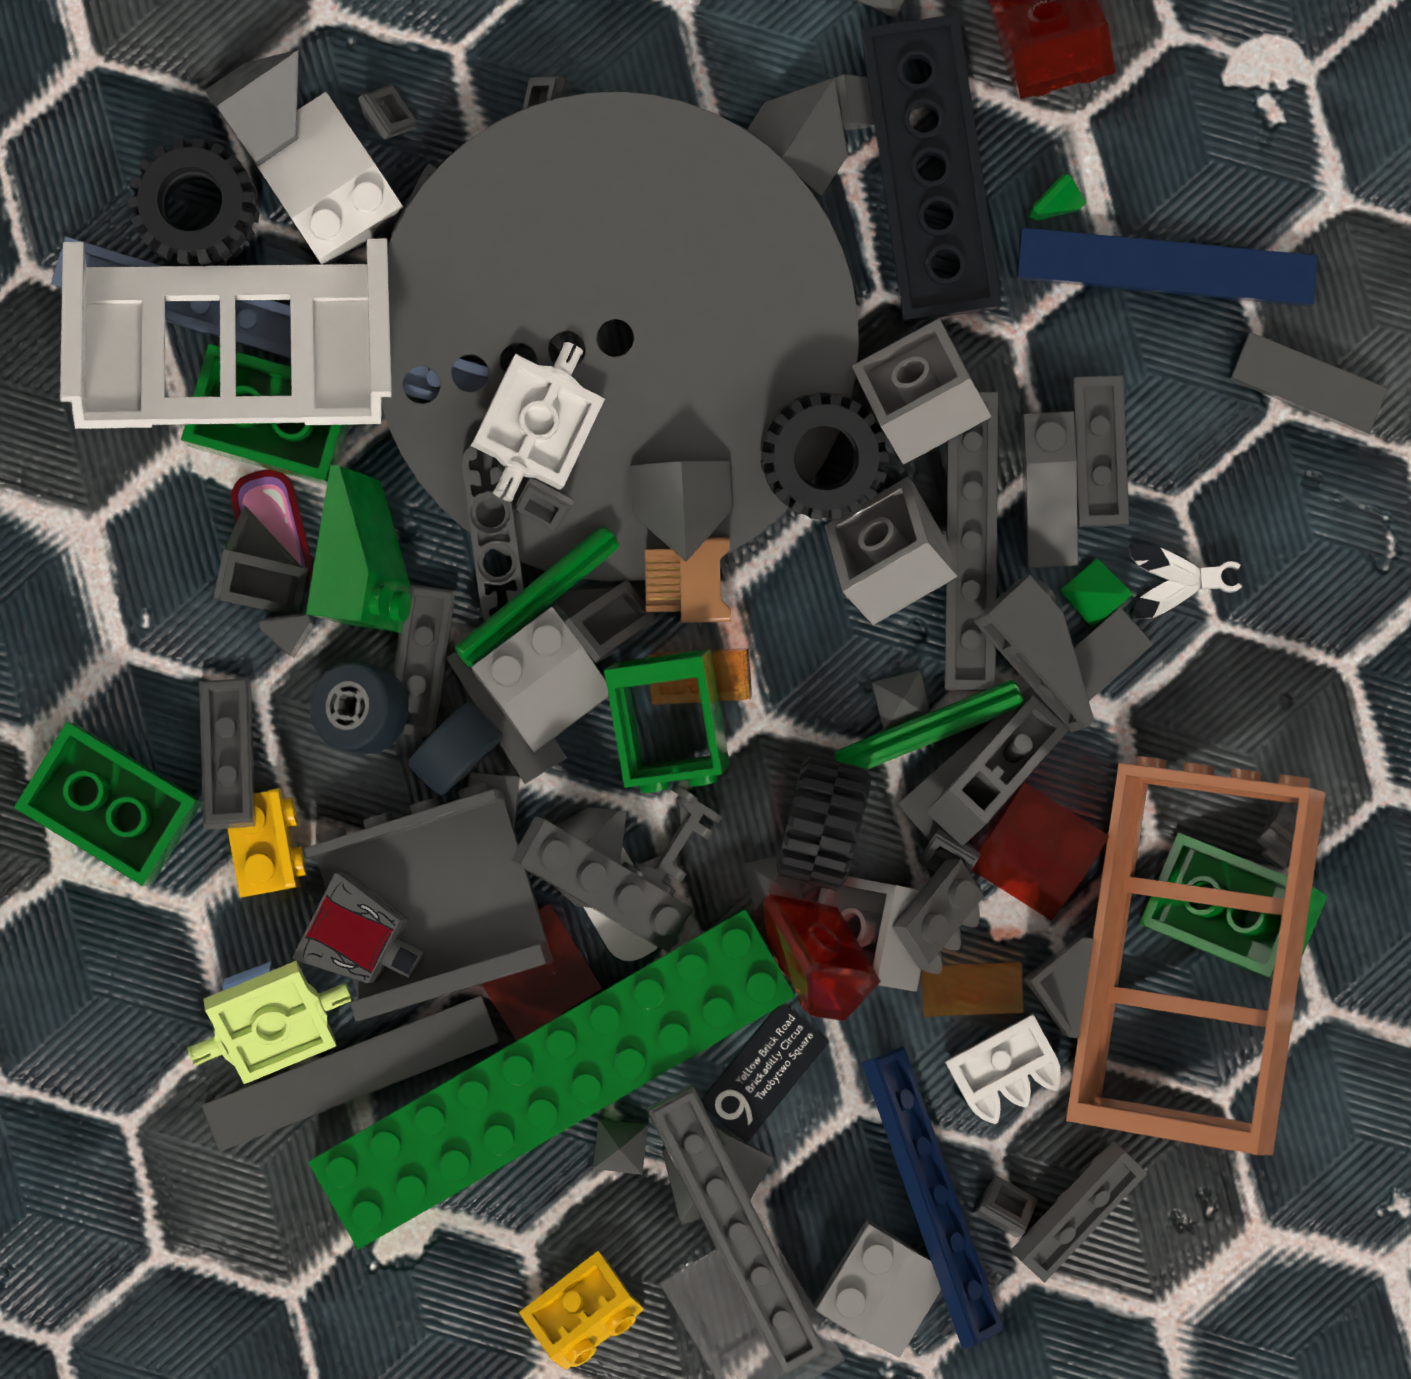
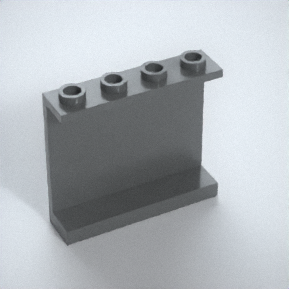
[304,783,554,1022]

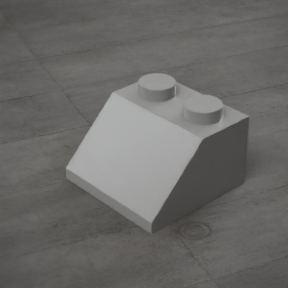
[852,318,992,465]
[825,477,958,625]
[472,607,609,753]
[805,876,921,992]
[814,1219,941,1358]

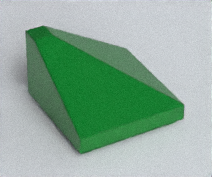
[1029,174,1086,222]
[1059,558,1133,628]

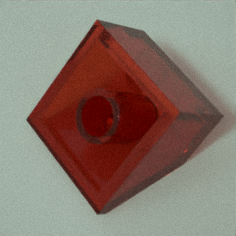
[988,0,1116,100]
[971,783,1109,921]
[763,894,881,1021]

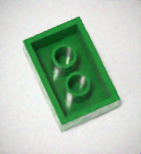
[181,344,349,485]
[14,722,203,886]

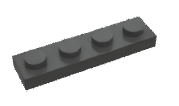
[511,816,693,952]

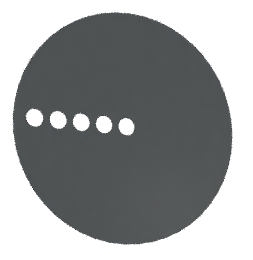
[381,92,859,581]

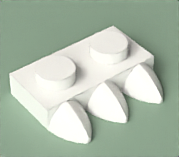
[944,1014,1061,1124]

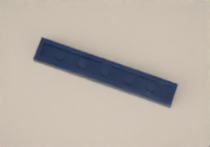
[1017,228,1318,307]
[861,1046,1004,1349]

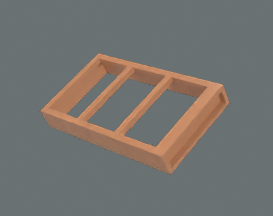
[1066,756,1326,1155]

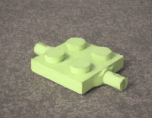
[187,960,354,1084]

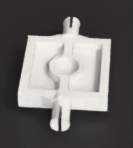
[470,342,605,502]

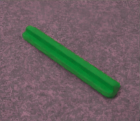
[455,527,620,667]
[834,680,1024,769]

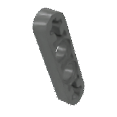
[461,446,524,622]

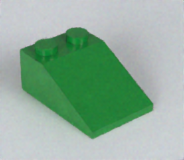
[306,465,411,633]
[1139,832,1328,981]

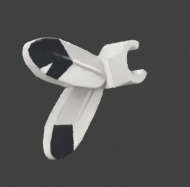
[1129,544,1242,619]

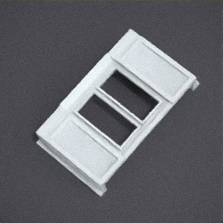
[60,238,391,429]

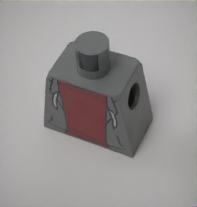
[292,872,423,983]

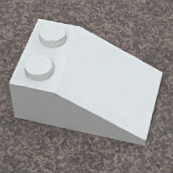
[253,92,404,265]

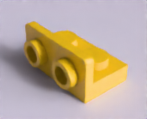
[227,788,307,898]
[519,1251,644,1370]

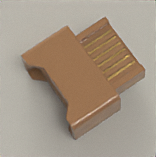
[645,536,731,623]

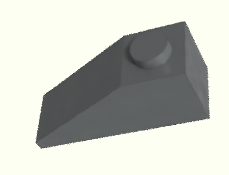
[1019,411,1078,568]
[973,575,1094,733]
[926,695,1069,846]

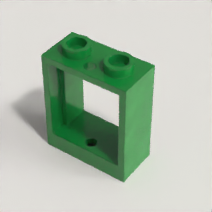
[604,648,730,793]

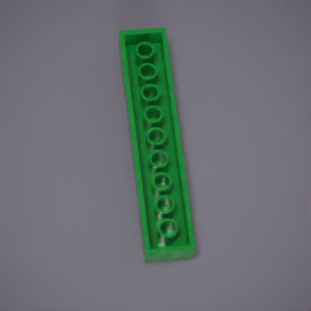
[308,909,796,1250]

